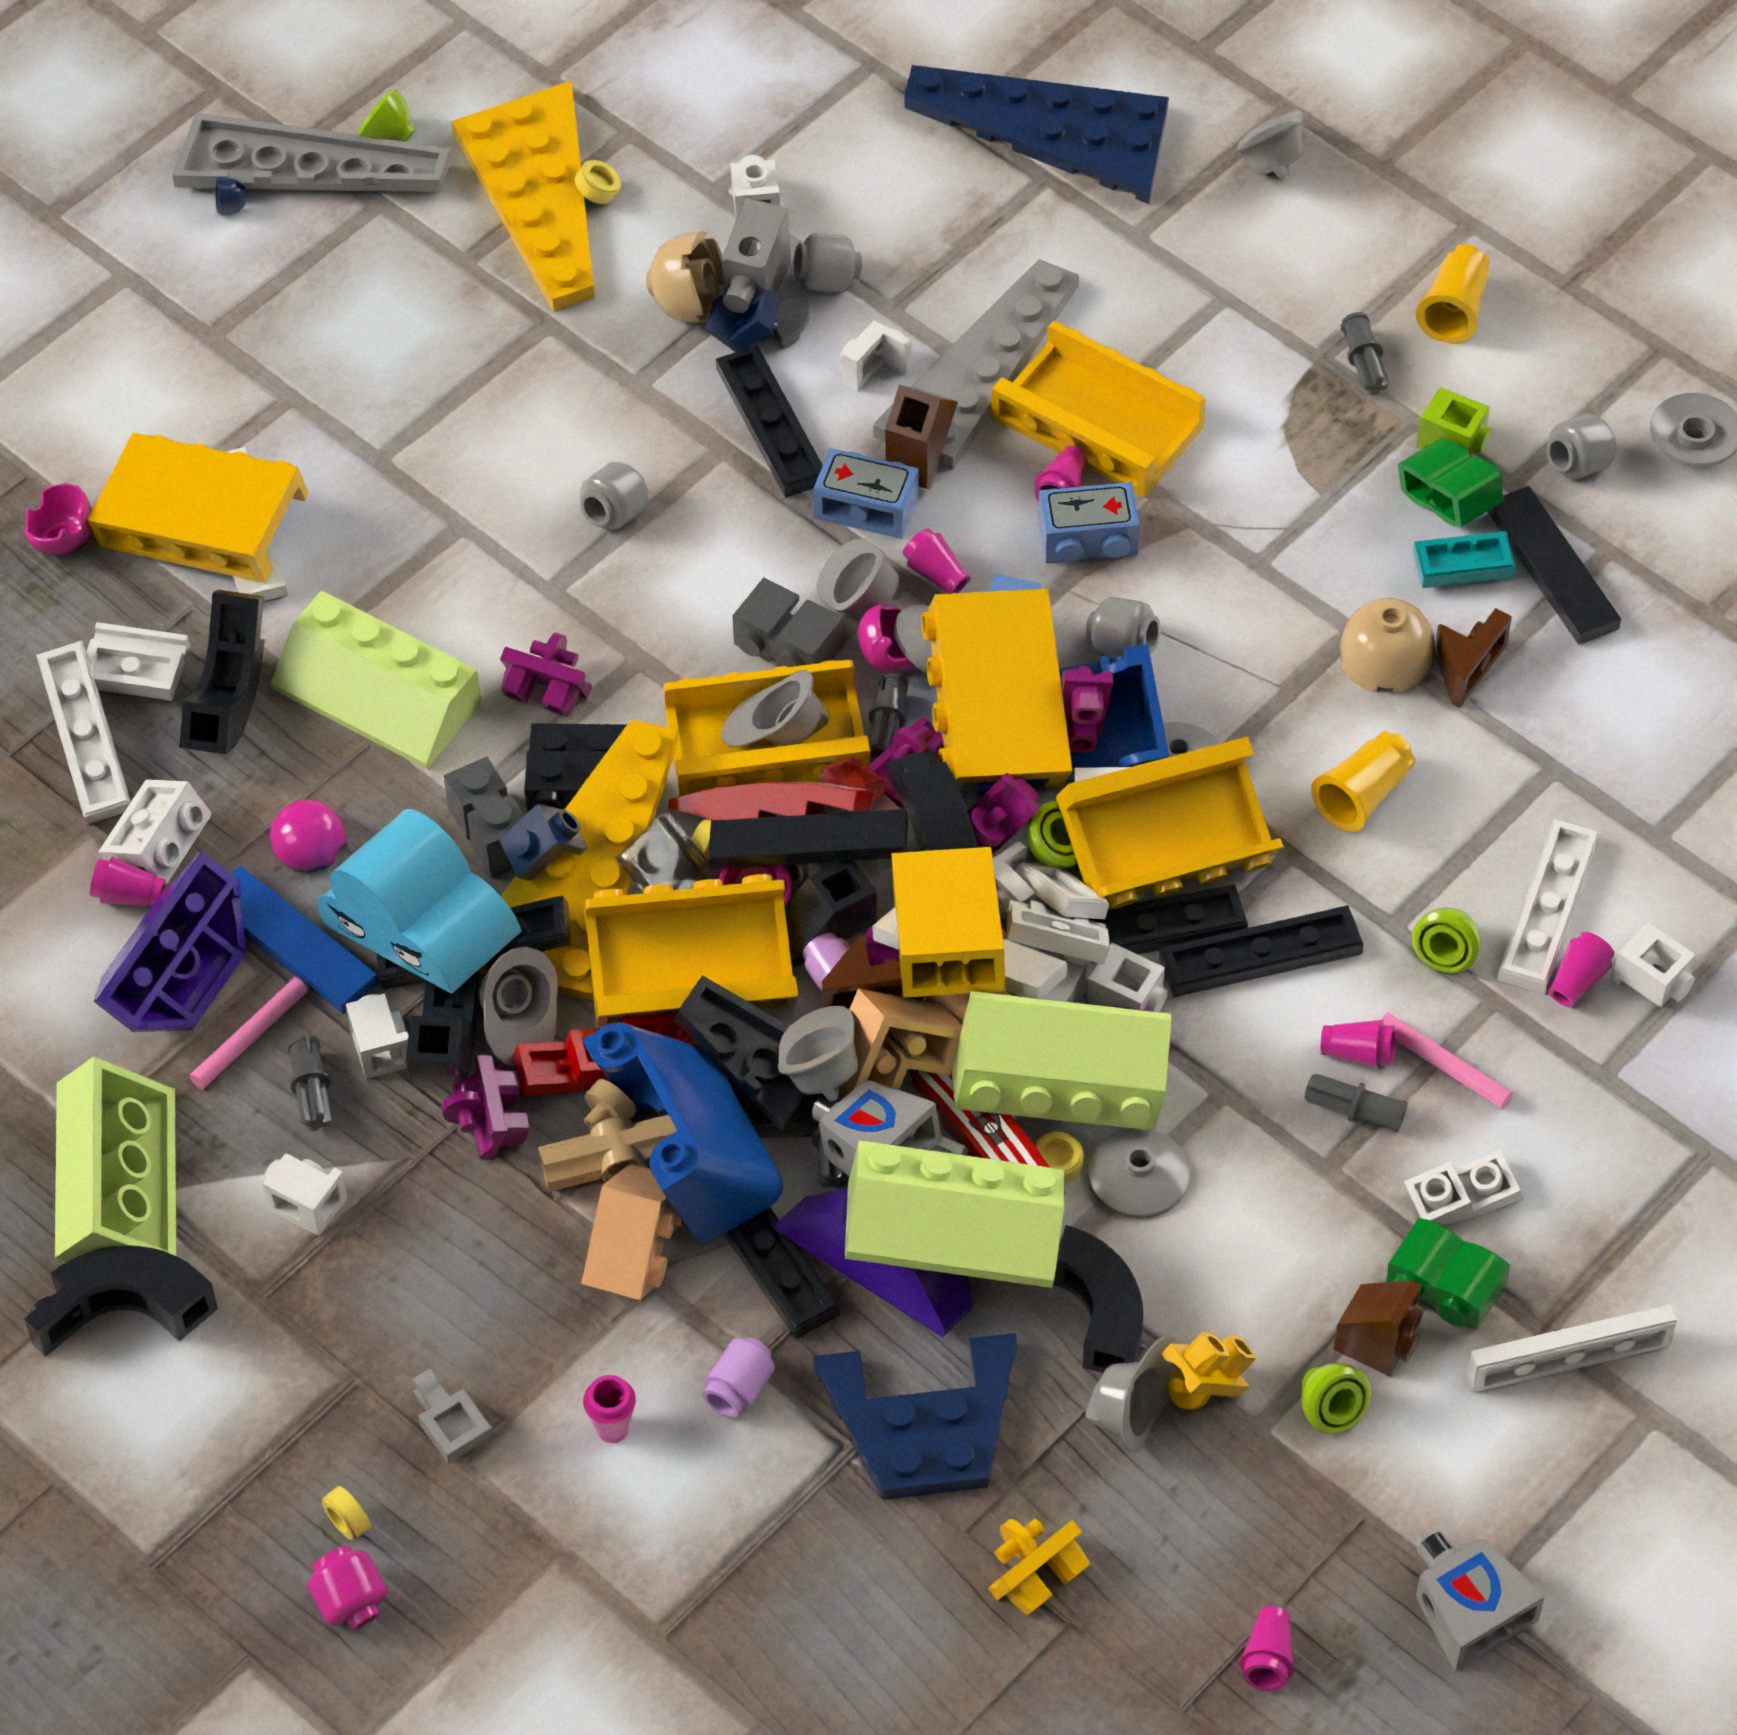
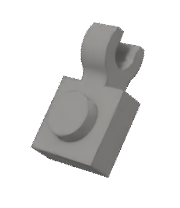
[412,1368,493,1464]

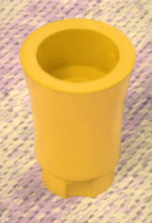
[1415,244,1490,343]
[1311,731,1416,832]

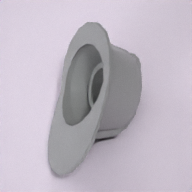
[1235,111,1305,179]
[817,538,899,620]
[721,670,830,747]
[479,947,558,1068]
[778,1006,859,1102]
[1085,1336,1179,1452]

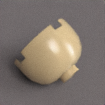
[646,231,724,323]
[1340,598,1435,693]

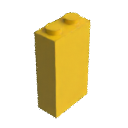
[891,847,1005,998]

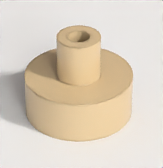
[584,1079,637,1130]

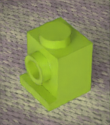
[1416,387,1492,455]

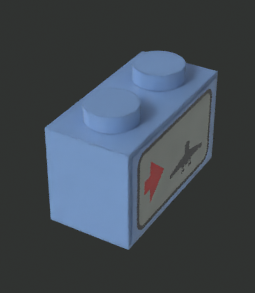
[813,448,919,539]
[1038,482,1140,563]

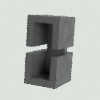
[732,577,844,667]
[444,756,524,878]

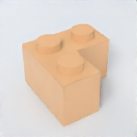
[838,989,962,1100]
[581,1164,685,1300]

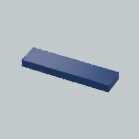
[231,865,379,1014]

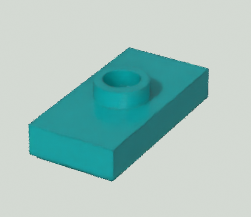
[1413,531,1516,588]

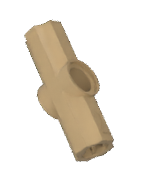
[538,1115,677,1192]

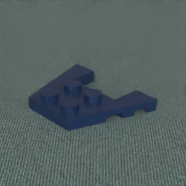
[813,1333,1017,1500]

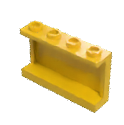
[991,321,1206,498]
[87,432,309,583]
[921,589,1072,791]
[663,660,870,797]
[1056,736,1284,910]
[584,874,798,1026]

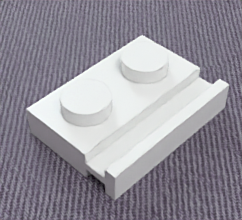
[86,622,190,701]

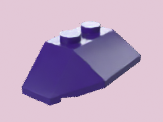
[93,851,246,1032]
[774,1189,973,1338]

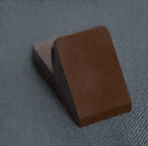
[1435,608,1512,708]
[822,935,923,1009]

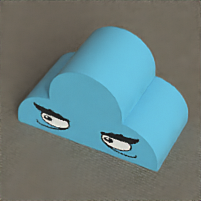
[317,809,522,994]

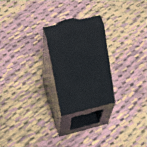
[785,861,877,968]

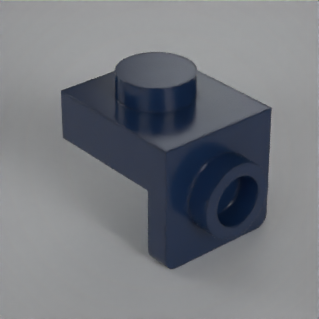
[705,289,781,352]
[499,804,587,881]

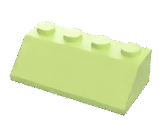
[271,590,482,769]
[952,991,1172,1131]
[55,1057,176,1262]
[845,1140,1064,1288]

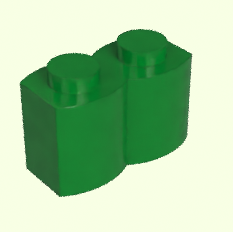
[1397,438,1504,527]
[1386,1218,1510,1330]

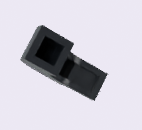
[179,589,265,755]
[886,749,978,851]
[406,970,479,1083]
[1053,1225,1144,1373]
[24,1245,218,1357]

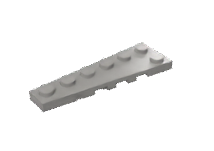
[172,112,451,192]
[873,259,1079,470]

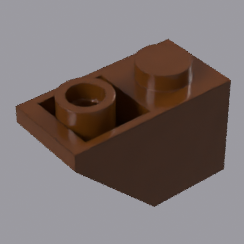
[885,385,958,490]
[1334,1281,1425,1377]

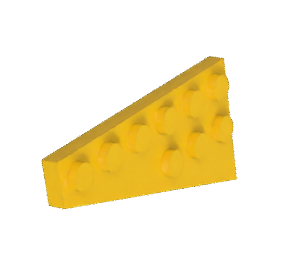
[451,80,595,312]
[479,719,680,1000]

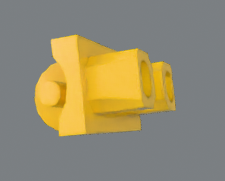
[1161,1332,1257,1410]
[988,1519,1090,1616]

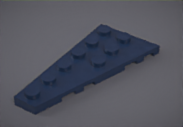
[904,65,1169,204]

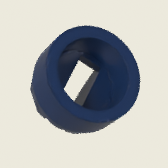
[215,178,247,214]

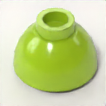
[357,90,416,142]
[1026,801,1078,868]
[1412,907,1481,974]
[1301,1363,1372,1435]

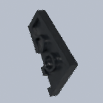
[674,975,807,1133]

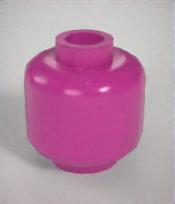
[307,1545,388,1630]

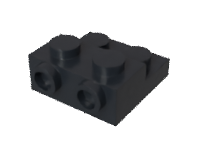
[524,723,627,813]

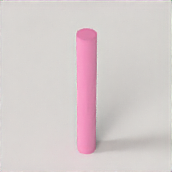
[189,977,308,1090]
[1382,1013,1513,1109]

